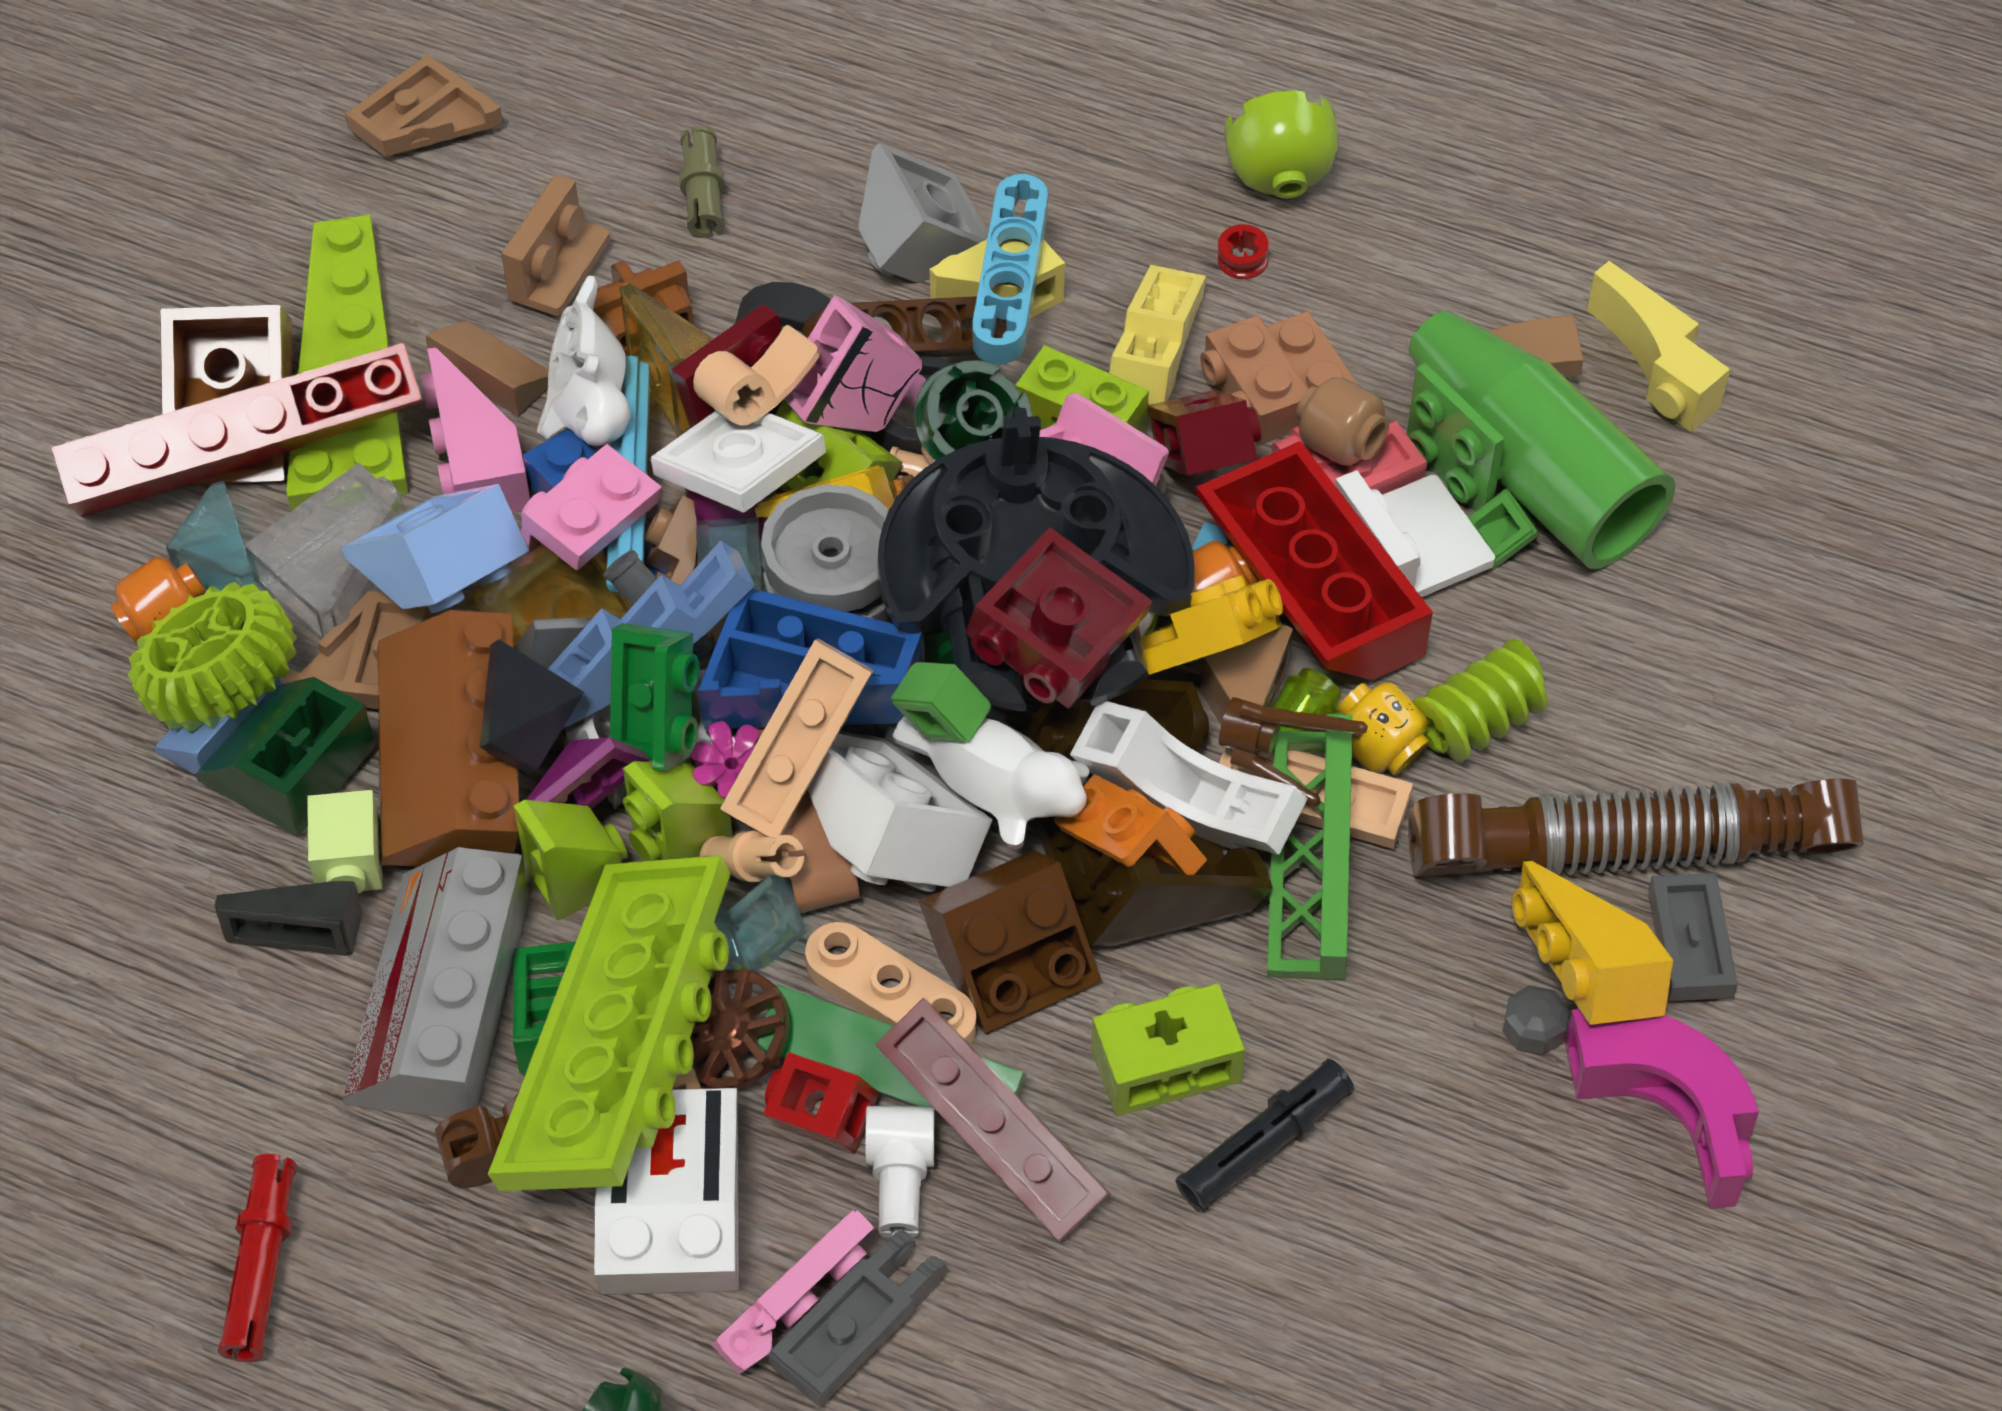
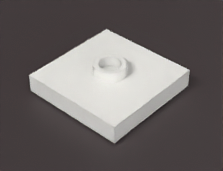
[651,410,826,513]

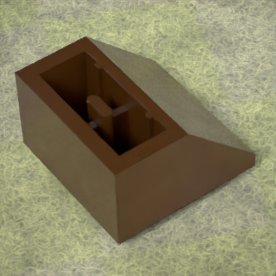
[919,850,1102,1033]

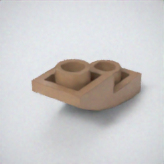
[645,495,697,586]

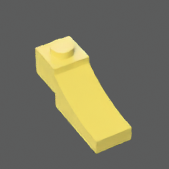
[1587,261,1730,432]
[1109,265,1206,405]

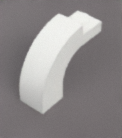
[1070,701,1308,855]

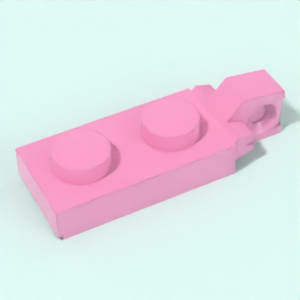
[711,1210,874,1375]

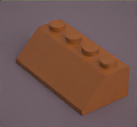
[377,610,519,866]

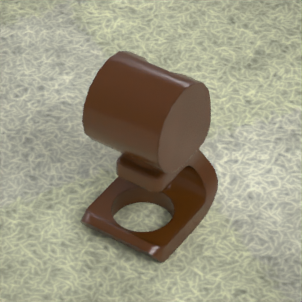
[435,1092,519,1188]

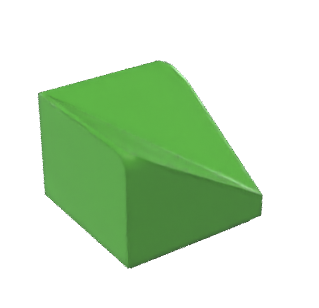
[890,662,991,743]

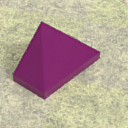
[515,737,650,818]

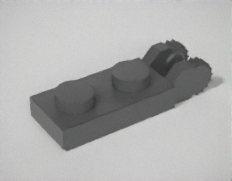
[768,1230,947,1408]

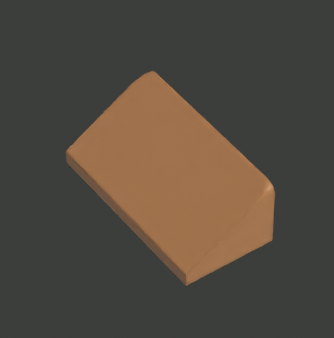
[426,320,549,416]

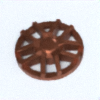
[691,967,790,1089]

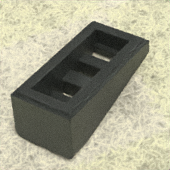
[214,881,362,955]

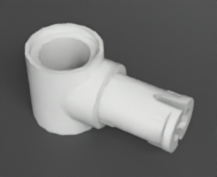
[865,1106,935,1239]

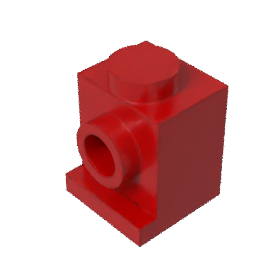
[763,1052,879,1155]

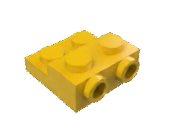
[1141,574,1283,675]

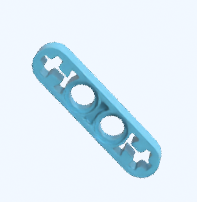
[972,174,1048,364]

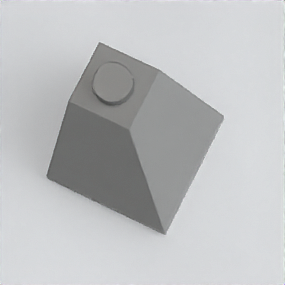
[858,142,989,283]

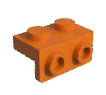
[1054,774,1207,875]

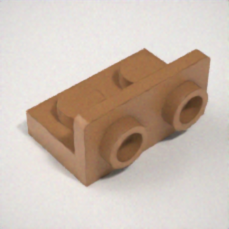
[501,174,611,316]

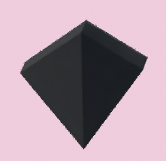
[480,639,585,775]

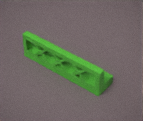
[1267,714,1353,980]

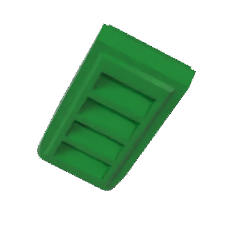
[513,942,576,1076]

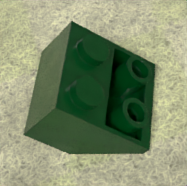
[196,677,375,836]

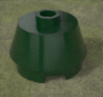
[914,361,1032,464]

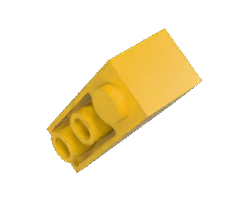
[1512,861,1673,1025]

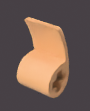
[693,325,820,425]

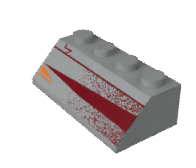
[342,847,530,1118]

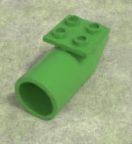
[1407,310,1675,569]

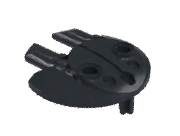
[877,407,1195,712]

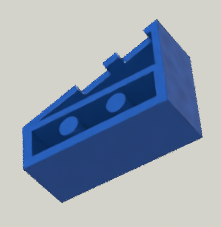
[698,588,924,729]

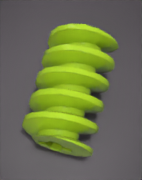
[1413,638,1548,763]

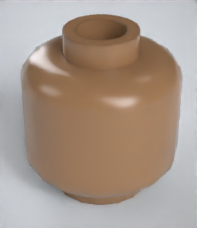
[1296,377,1389,466]

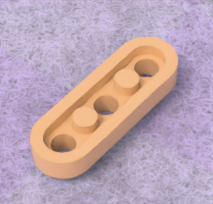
[805,922,976,1046]

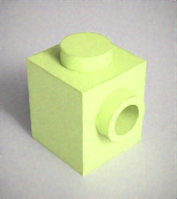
[308,790,383,894]

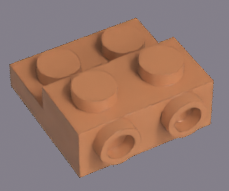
[1200,311,1358,446]

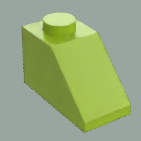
[513,800,628,921]

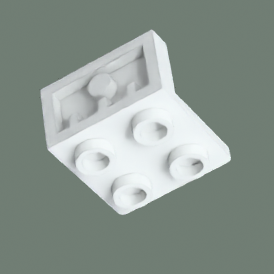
[1335,470,1495,597]

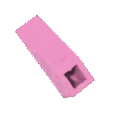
[420,347,530,513]

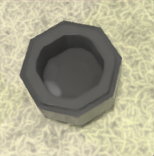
[1503,985,1570,1055]

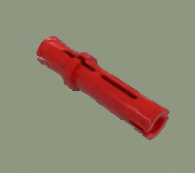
[217,1154,297,1362]

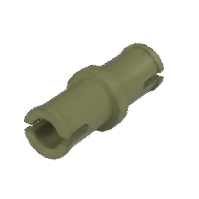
[679,126,725,237]

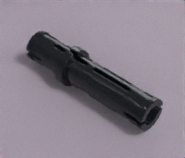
[1175,1058,1354,1213]

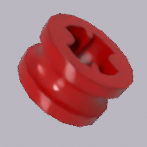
[1218,224,1269,280]

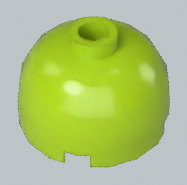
[1224,90,1338,199]

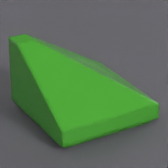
[1468,488,1540,571]

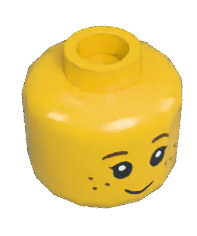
[1337,682,1430,776]

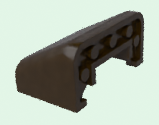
[1022,679,1273,946]

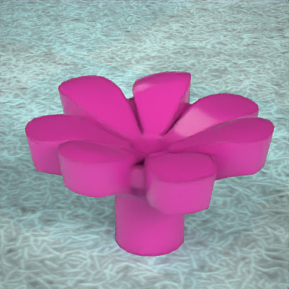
[690,721,759,799]

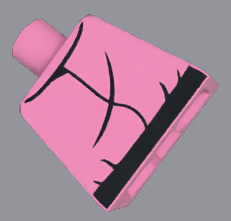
[784,295,926,432]

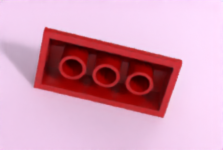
[1196,441,1433,680]

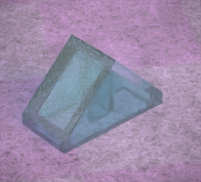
[166,481,255,591]

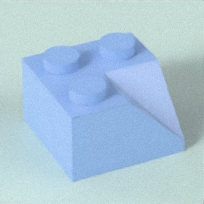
[340,484,529,613]

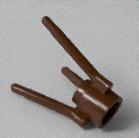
[1218,697,1368,807]

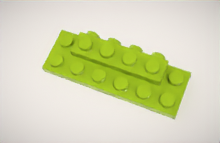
[488,855,731,1191]

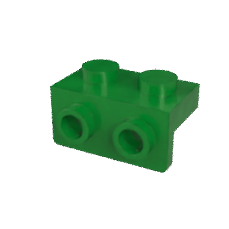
[610,623,699,772]

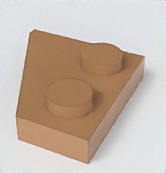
[345,54,503,157]
[284,591,431,709]

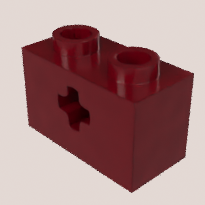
[1148,390,1261,476]

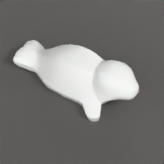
[537,276,631,446]
[893,716,1090,849]

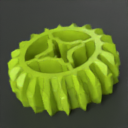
[128,582,297,732]

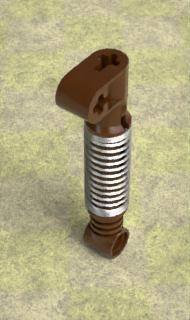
[1408,779,1864,877]

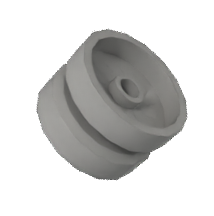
[761,484,891,622]

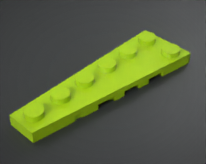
[286,214,409,511]

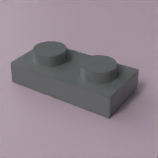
[1648,873,1738,1001]

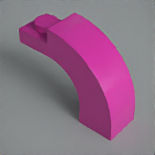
[1564,1009,1759,1209]

